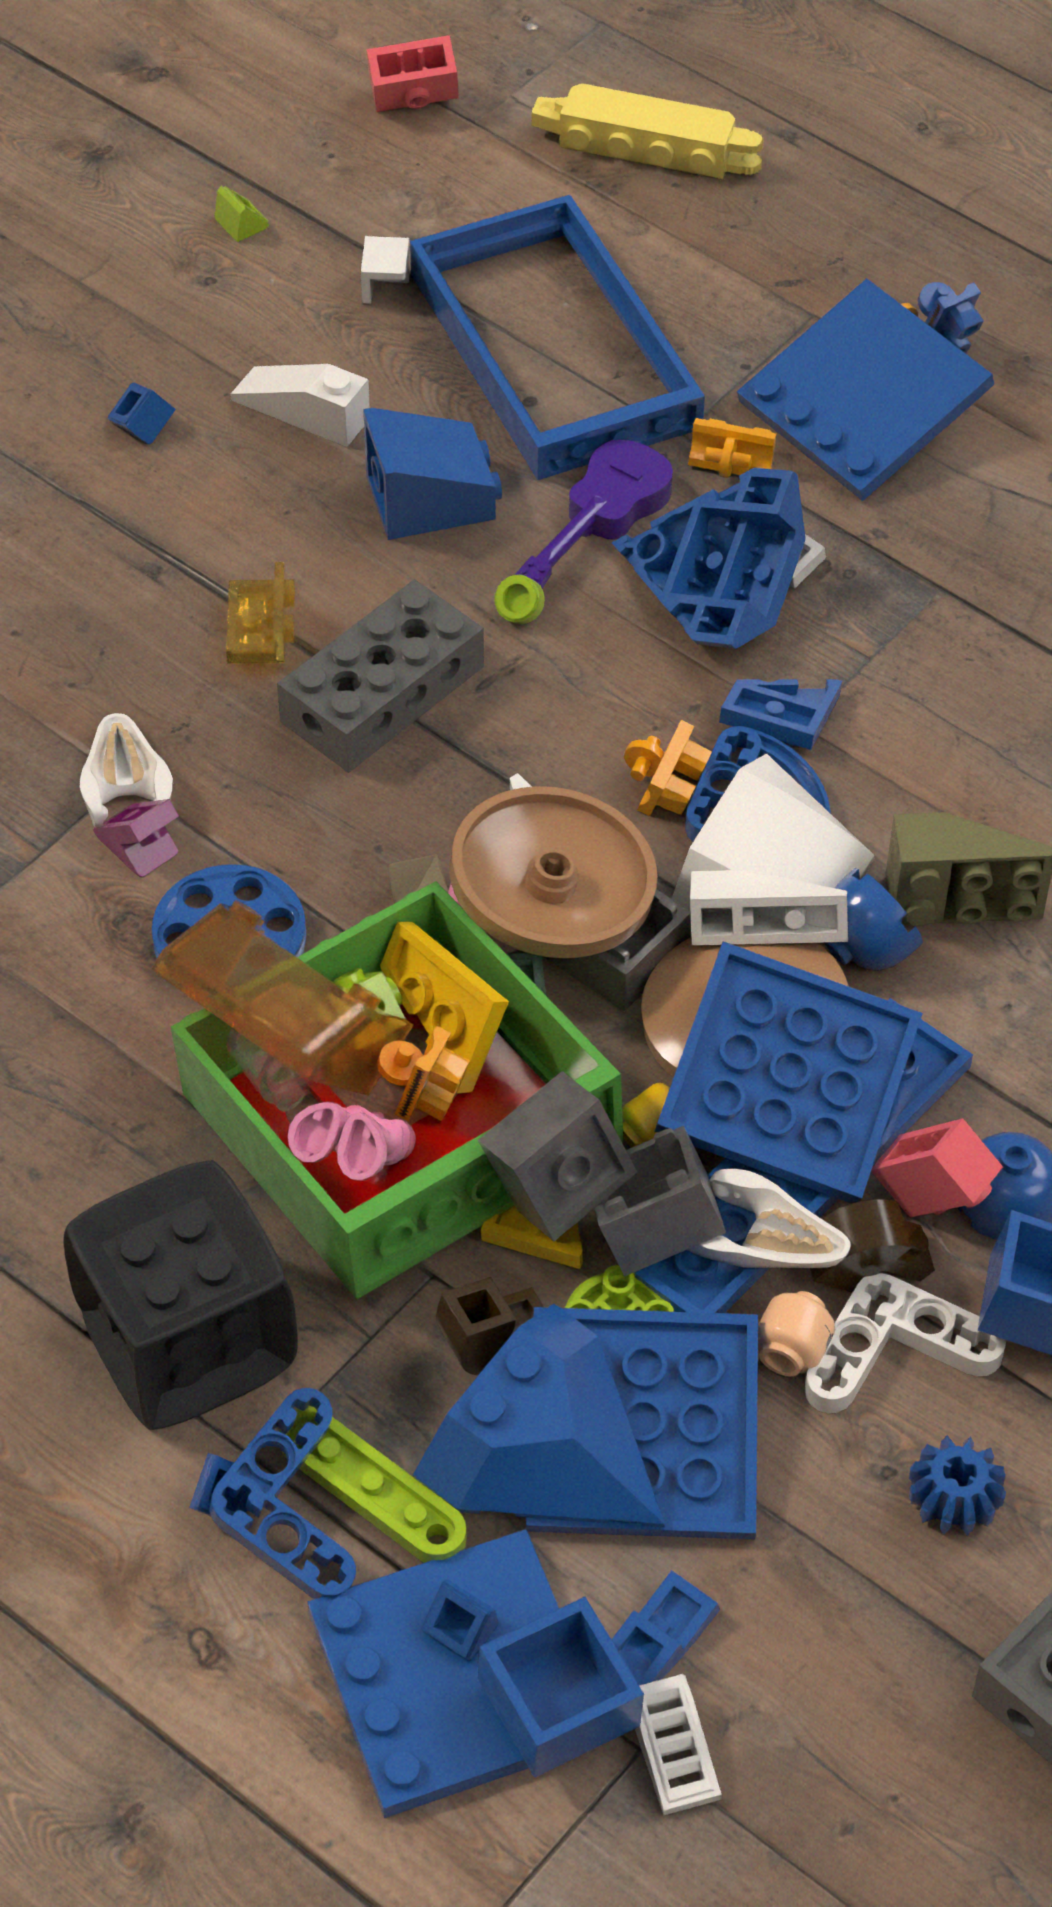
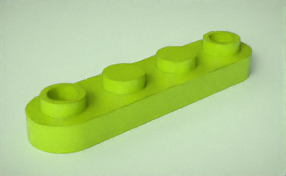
[279,1407,467,1563]

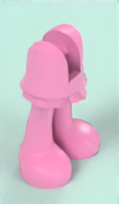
[288,1102,416,1180]

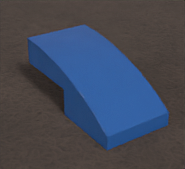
[612,1570,720,1686]

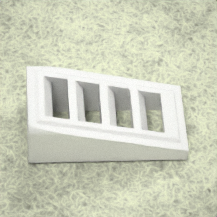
[635,1674,721,1815]

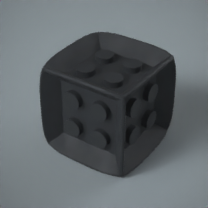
[63,1160,298,1430]

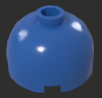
[825,868,923,971]
[958,1132,1052,1240]

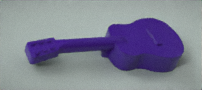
[515,439,673,589]

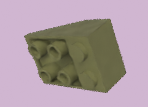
[885,812,1052,926]

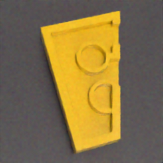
[380,922,509,1093]

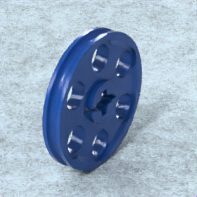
[152,864,306,1000]

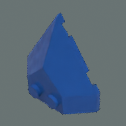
[611,468,806,649]
[413,1304,665,1528]

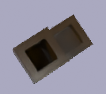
[810,1199,935,1293]
[436,1277,544,1375]

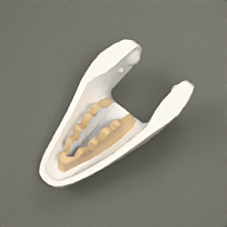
[80,713,173,827]
[687,1169,851,1268]

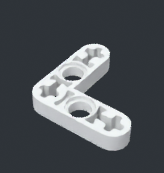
[805,1273,1006,1413]

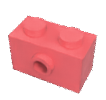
[367,35,459,112]
[871,1118,1003,1218]

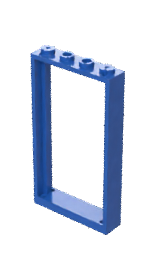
[410,195,705,480]

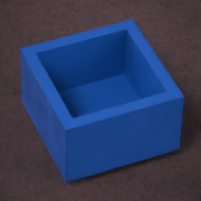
[977,1210,1052,1355]
[478,1597,644,1778]

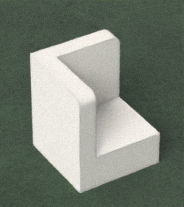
[361,236,410,304]

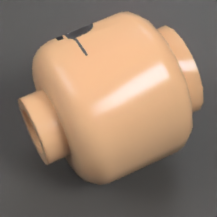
[758,1291,835,1377]

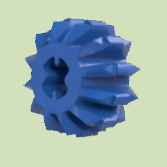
[909,1435,1006,1536]

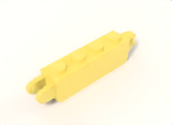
[532,84,763,179]

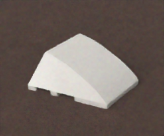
[672,754,874,911]

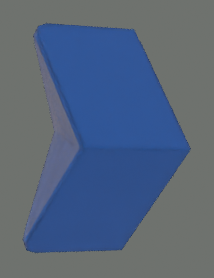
[108,382,176,444]

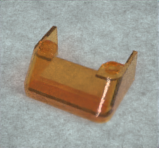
[152,900,413,1096]

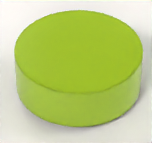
[494,575,545,624]

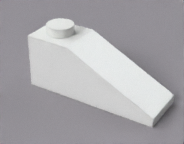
[231,364,370,447]
[690,870,848,945]

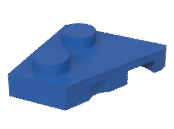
[719,679,842,750]

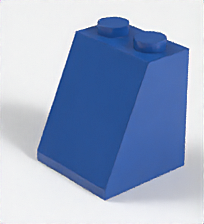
[363,408,502,540]

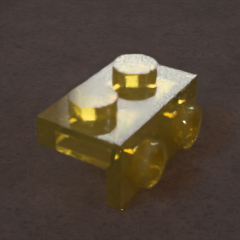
[226,562,295,664]

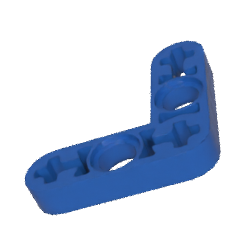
[209,1388,356,1599]

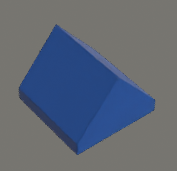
[420,1578,498,1661]

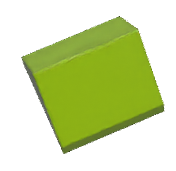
[214,186,270,242]

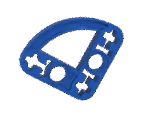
[685,726,831,842]

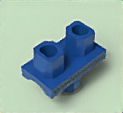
[918,282,984,353]

